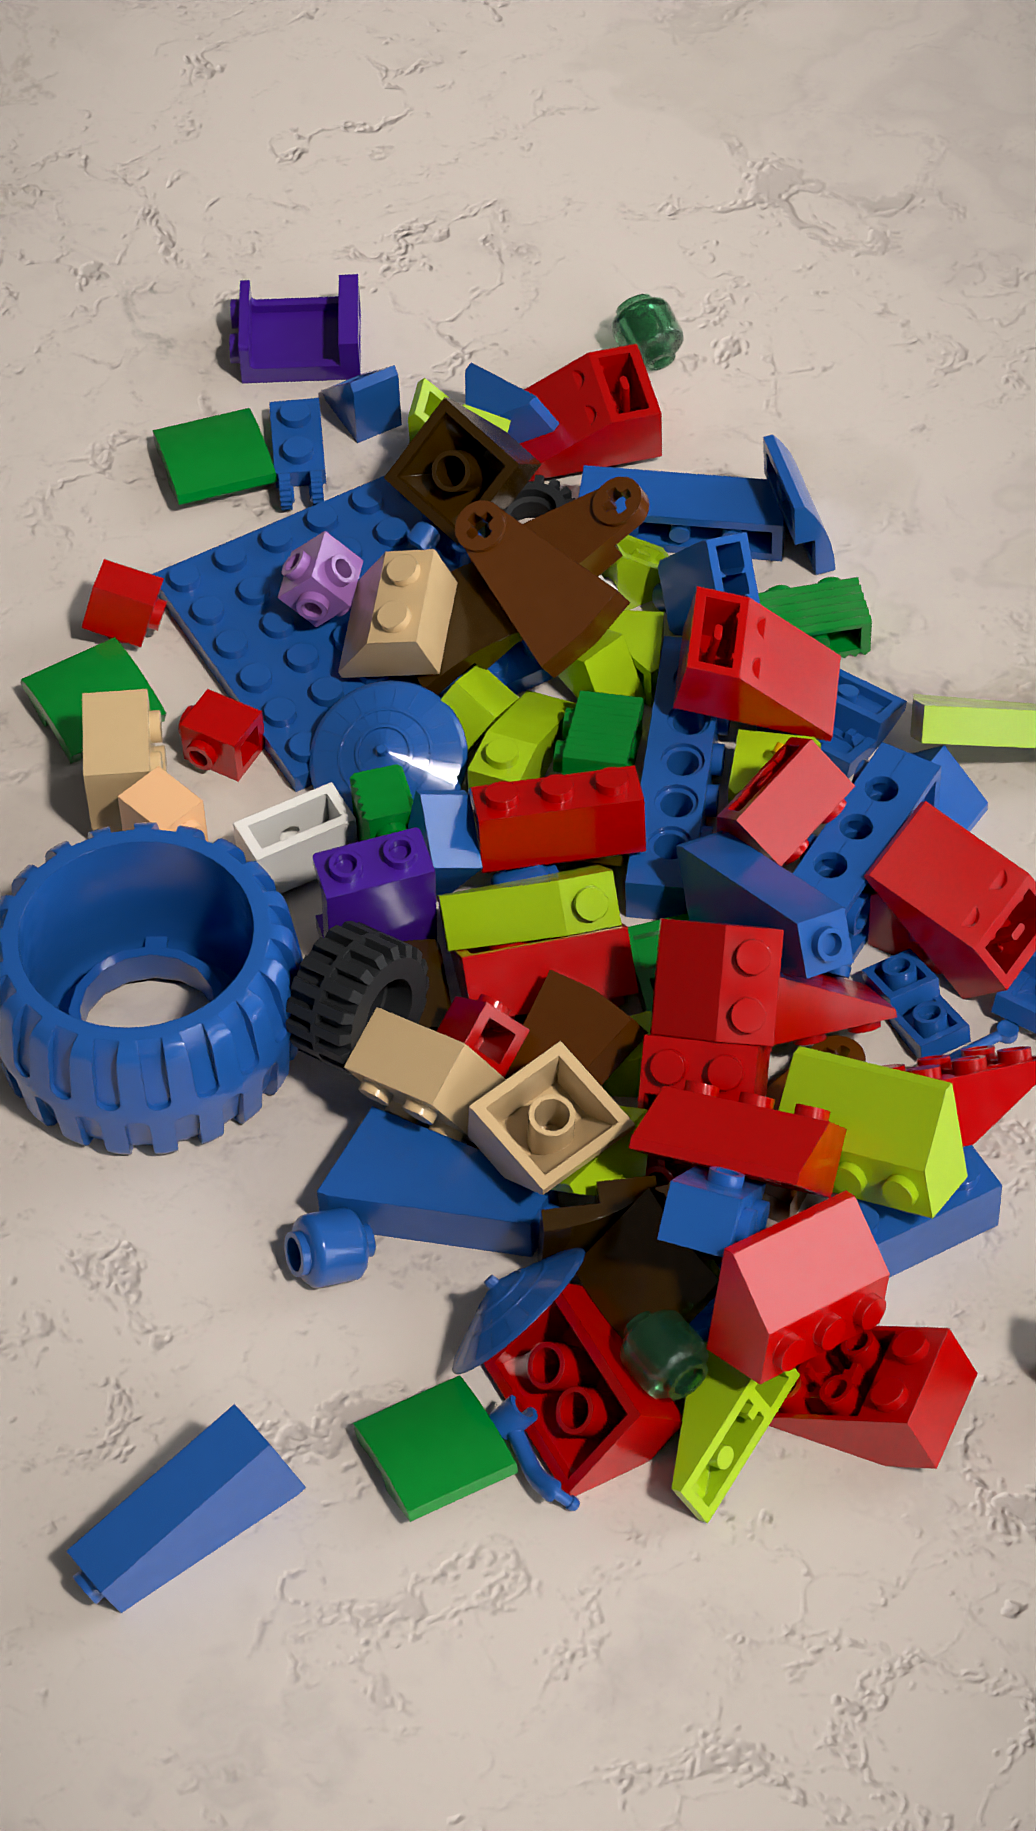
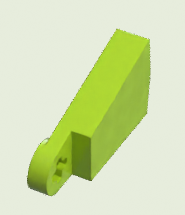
[910,694,1036,748]

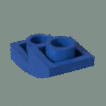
[862,949,971,1058]

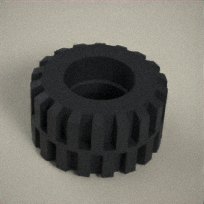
[286,921,429,1077]

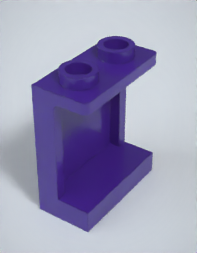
[229,274,361,384]
[312,827,437,941]

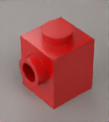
[81,559,167,647]
[178,689,264,782]
[436,994,530,1077]

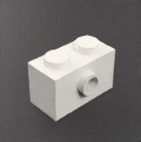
[233,782,358,894]

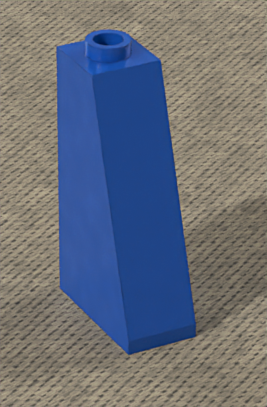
[676,831,854,979]
[317,1106,561,1257]
[66,1404,306,1613]

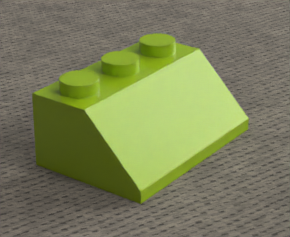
[778,1046,968,1219]

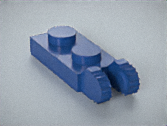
[269,398,327,511]

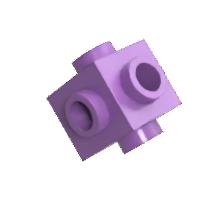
[278,531,364,627]

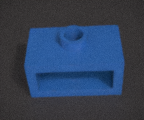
[657,1165,770,1257]

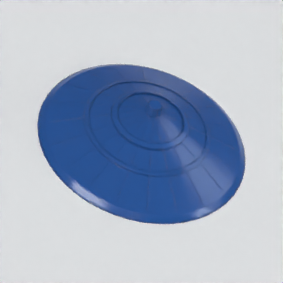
[309,680,468,814]
[452,1248,585,1374]

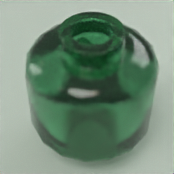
[611,294,684,371]
[619,1309,709,1399]

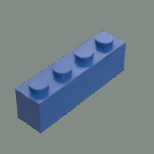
[578,465,787,562]

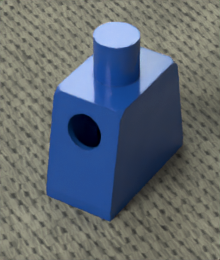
[652,532,760,636]

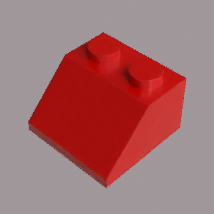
[650,918,784,1047]

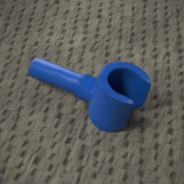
[406,522,458,571]

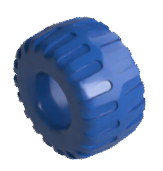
[0,822,303,1155]

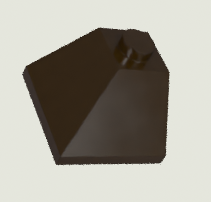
[384,397,541,545]

